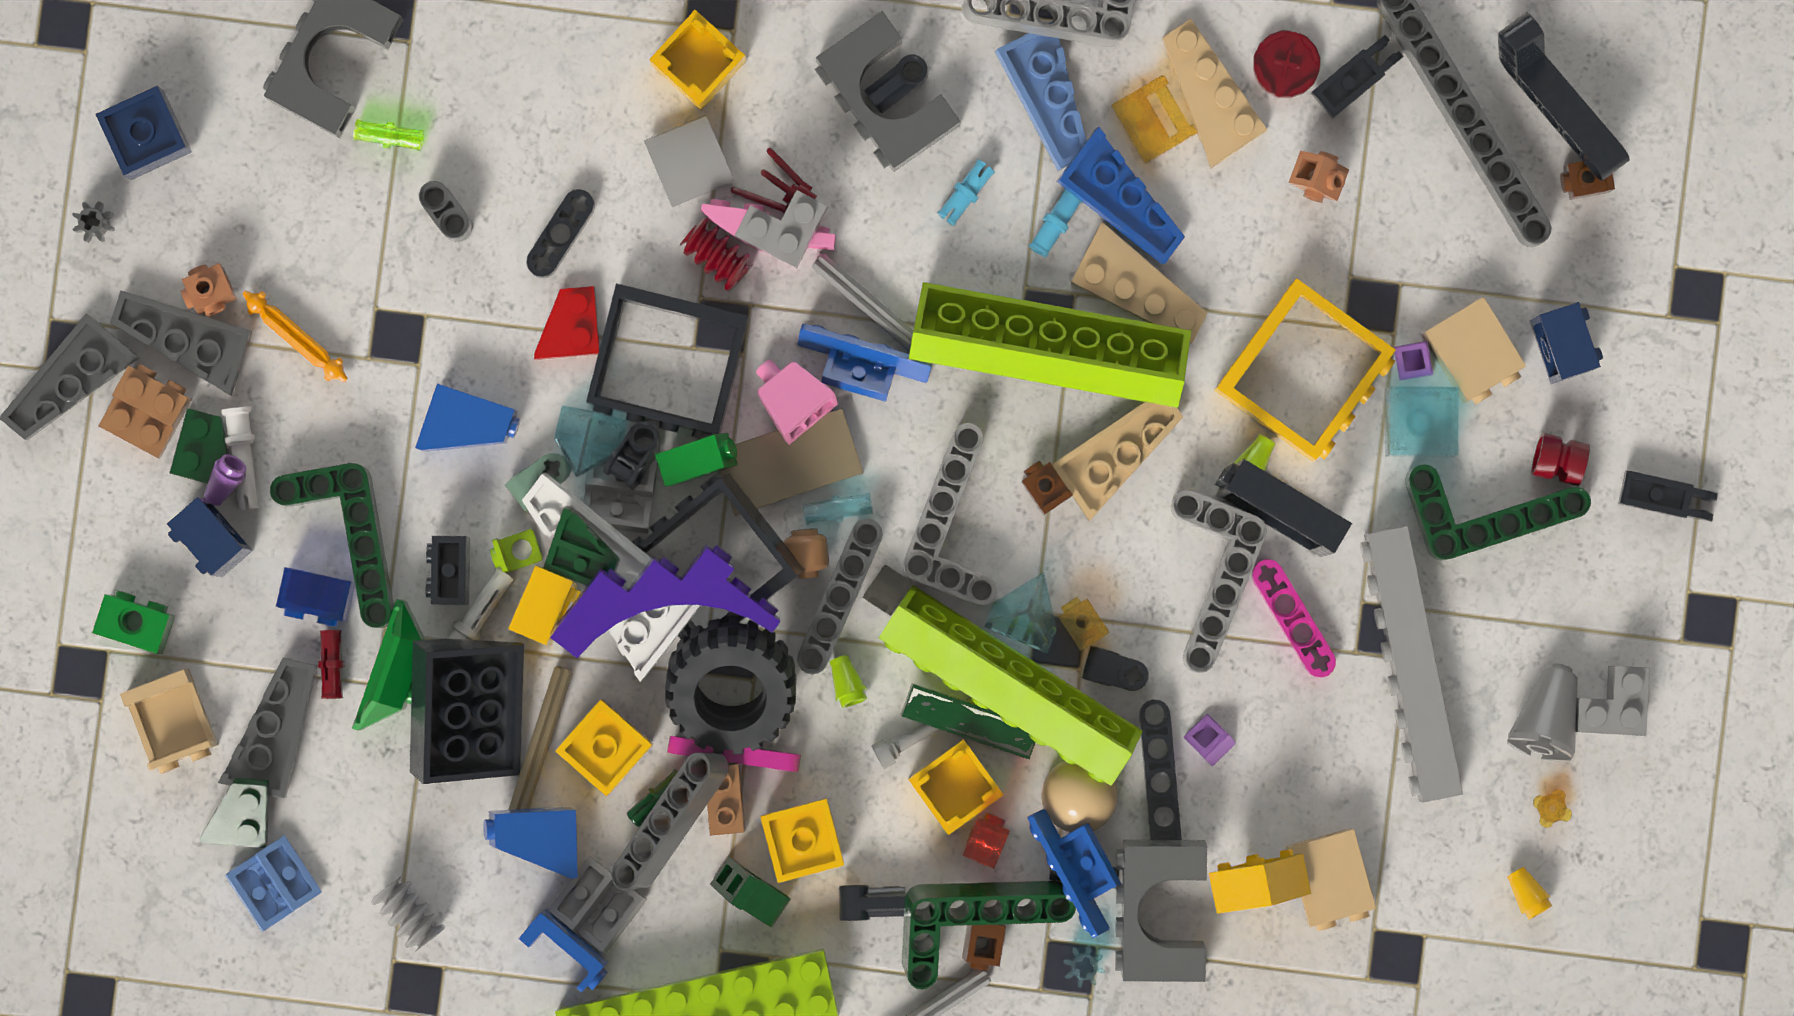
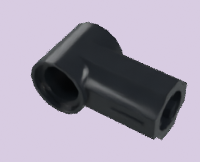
[864,54,928,114]
[839,885,906,921]

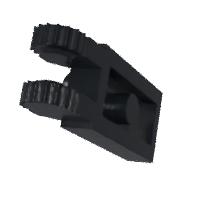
[1311,35,1404,119]
[1618,470,1718,522]

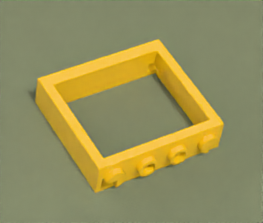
[1214,278,1396,462]

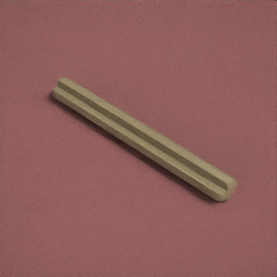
[508,666,573,810]

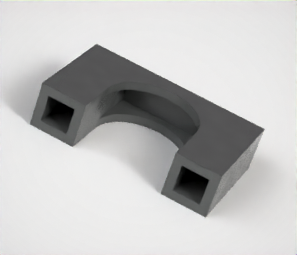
[263,0,404,139]
[814,11,961,172]
[1115,840,1207,982]

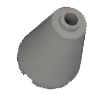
[1507,663,1578,762]

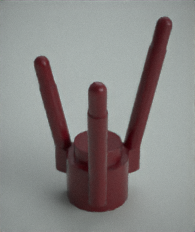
[730,148,817,213]

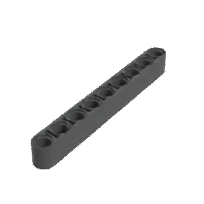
[1376,0,1552,247]

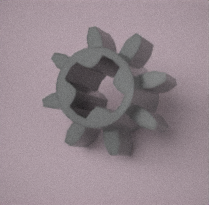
[72,201,115,243]

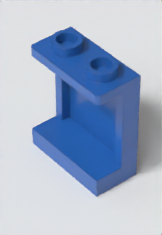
[519,908,609,992]

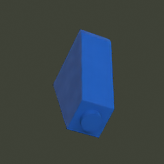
[415,384,521,452]
[483,807,578,879]

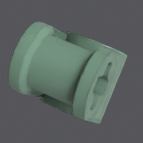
[505,453,571,512]

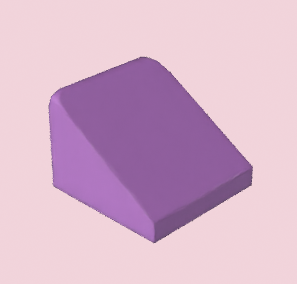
[1393,341,1433,381]
[1183,713,1235,766]

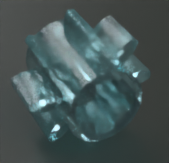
[1063,945,1105,988]

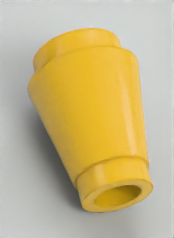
[1507,867,1552,920]

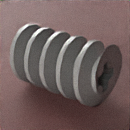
[371,876,445,952]

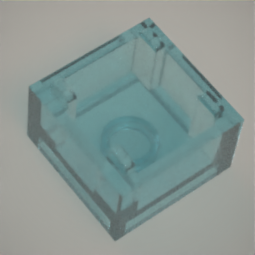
[1385,386,1459,457]

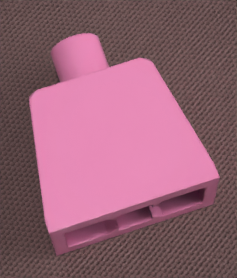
[756,360,838,445]

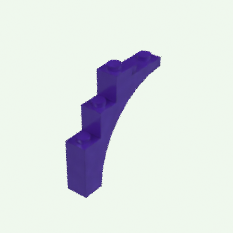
[550,544,781,658]

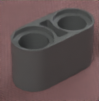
[419,181,473,242]

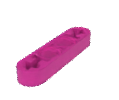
[1251,559,1336,677]
[667,736,801,772]

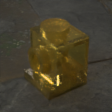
[1058,596,1110,651]

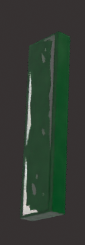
[901,683,1036,760]

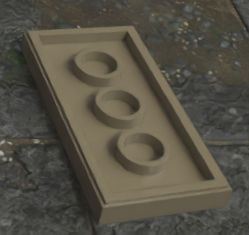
[720,409,864,516]

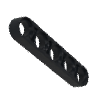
[1139,699,1182,840]

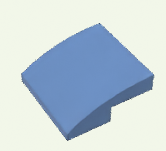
[225,835,322,932]

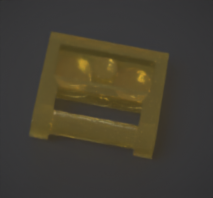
[1111,75,1198,164]

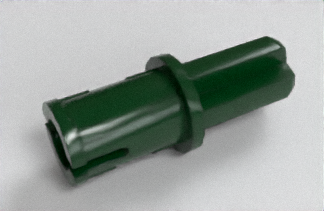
[627,769,678,827]

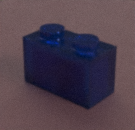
[276,567,355,627]

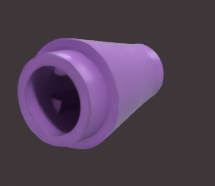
[204,454,247,506]

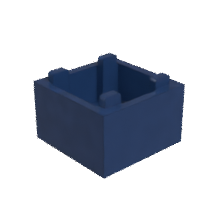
[95,86,192,180]
[1529,302,1603,384]
[167,497,253,577]

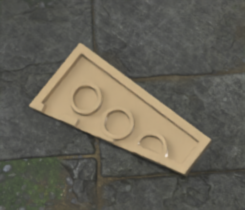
[1162,18,1267,169]
[1071,222,1207,344]
[1052,402,1183,521]

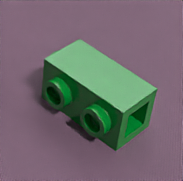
[655,433,738,487]

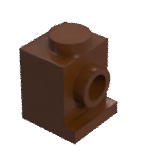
[1560,161,1615,200]
[1021,461,1073,516]
[962,924,1006,970]

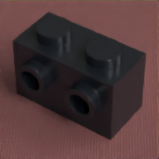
[425,536,470,605]

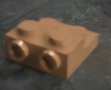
[98,364,192,459]

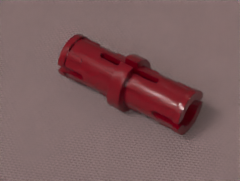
[318,630,345,699]

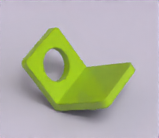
[489,529,543,573]

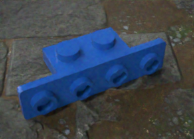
[797,324,933,402]
[1027,809,1121,938]

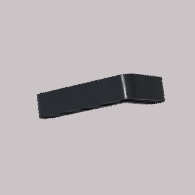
[1498,12,1630,181]

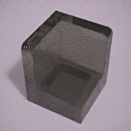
[862,565,913,616]

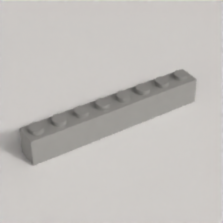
[1360,526,1463,803]

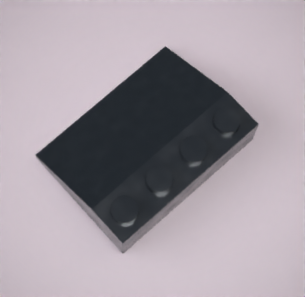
[409,638,524,784]

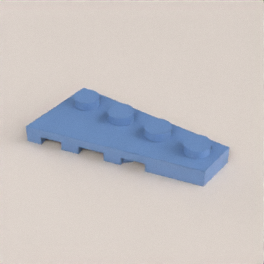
[995,21,1086,171]

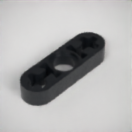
[526,189,595,278]

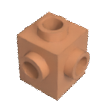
[1289,151,1349,203]
[180,263,237,316]

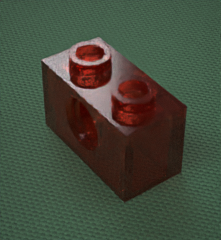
[961,812,1010,869]

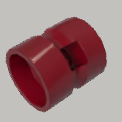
[1531,433,1590,487]

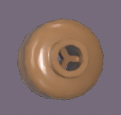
[784,528,829,579]

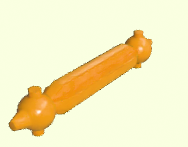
[242,290,348,382]

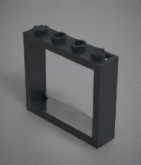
[586,283,749,439]
[1215,459,1353,557]
[632,474,805,639]

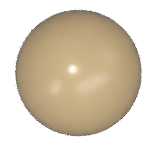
[1041,761,1118,833]

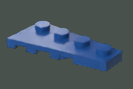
[1056,127,1185,265]

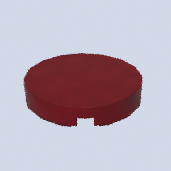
[1253,30,1321,98]

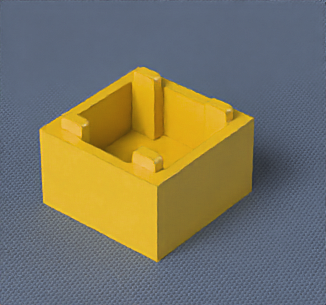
[649,10,747,110]
[508,566,581,646]
[555,699,654,797]
[908,739,1004,835]
[760,798,845,883]
[1209,849,1311,914]

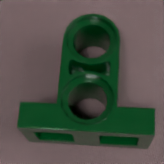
[710,856,791,928]

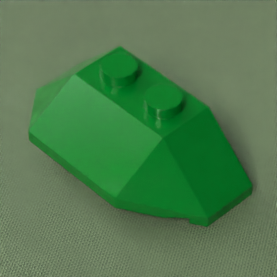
[352,599,425,731]

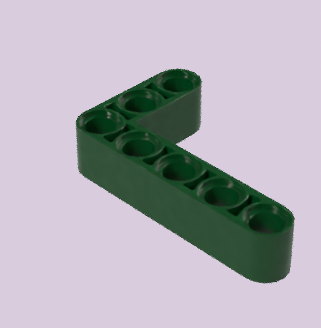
[270,463,394,628]
[1405,464,1591,561]
[902,881,1076,990]

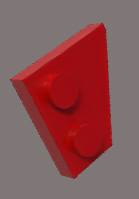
[534,286,600,360]

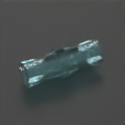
[802,493,873,525]

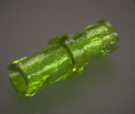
[353,119,424,151]

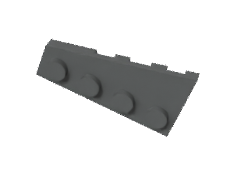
[110,290,252,396]
[0,314,140,440]
[218,658,318,798]

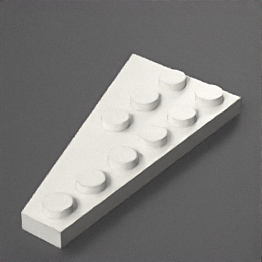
[522,472,702,682]

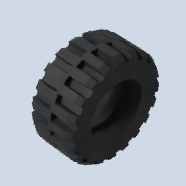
[665,617,797,755]

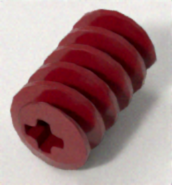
[680,217,754,292]

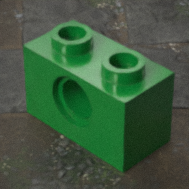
[92,590,176,654]

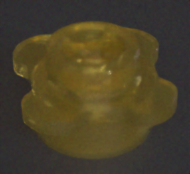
[1533,789,1572,828]

